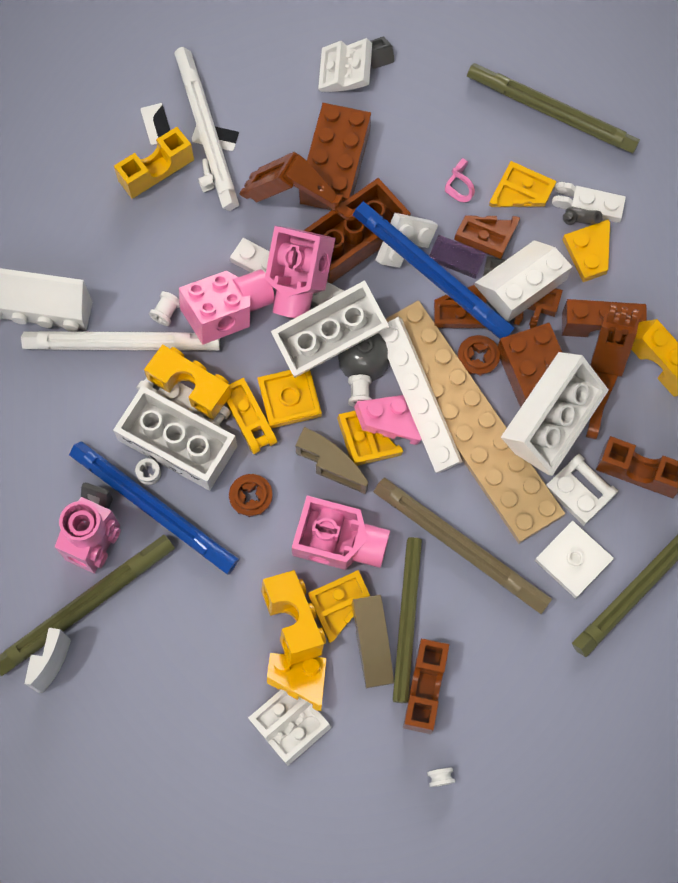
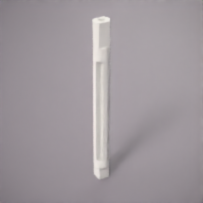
[174,47,239,211]
[21,331,220,351]

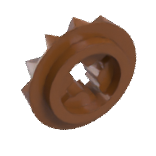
[458,335,500,376]
[229,474,273,518]

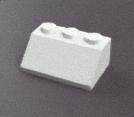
[474,240,573,322]

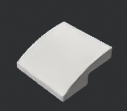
[318,38,372,92]
[24,628,71,693]
[248,689,332,766]

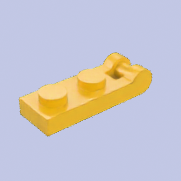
[226,377,277,455]

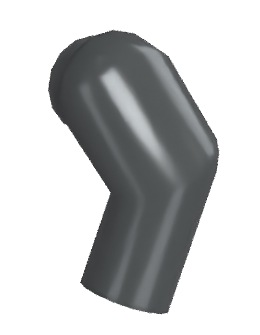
[563,207,602,225]

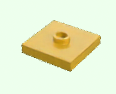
[257,370,322,429]

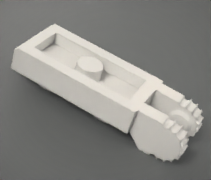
[552,182,626,223]

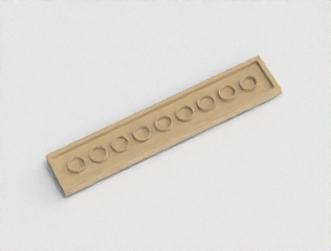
[386,300,565,544]

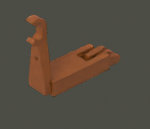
[239,152,356,221]
[586,304,639,439]

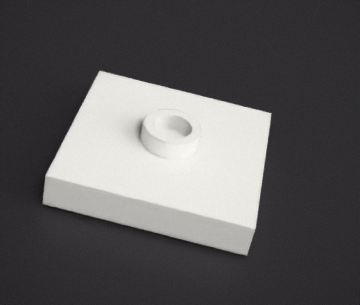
[535,521,614,599]

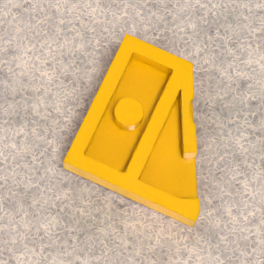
[489,161,556,207]
[562,219,610,282]
[337,411,403,466]
[307,570,370,643]
[267,653,326,711]

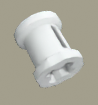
[149,291,180,326]
[348,374,372,407]

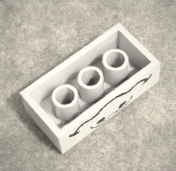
[113,386,237,491]

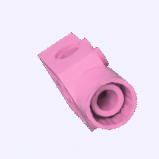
[265,226,335,318]
[179,269,274,345]
[292,496,390,570]
[55,497,121,574]

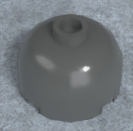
[338,333,389,381]

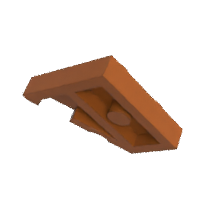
[454,215,520,259]
[434,285,487,328]

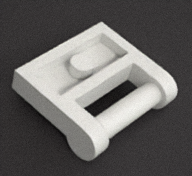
[546,454,619,526]

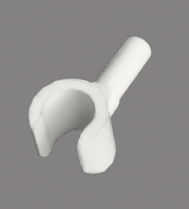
[198,158,215,192]

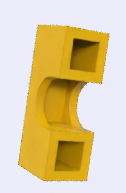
[114,127,194,199]
[631,319,678,397]
[144,344,231,420]
[261,570,326,666]

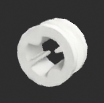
[135,458,161,485]
[427,768,455,787]

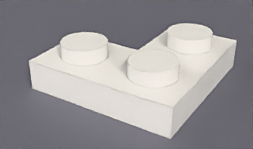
[376,213,438,268]

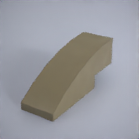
[295,427,368,494]
[351,595,394,688]

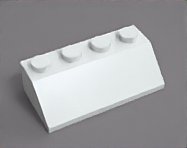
[0,268,93,332]
[271,280,389,378]
[501,352,609,476]

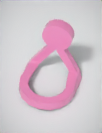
[445,158,475,202]

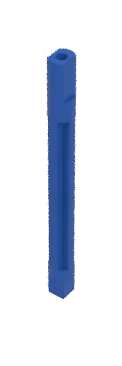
[353,201,515,339]
[69,441,239,575]

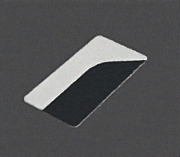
[141,103,170,145]
[192,125,239,151]

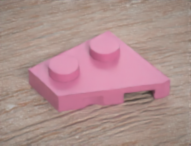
[354,395,422,445]

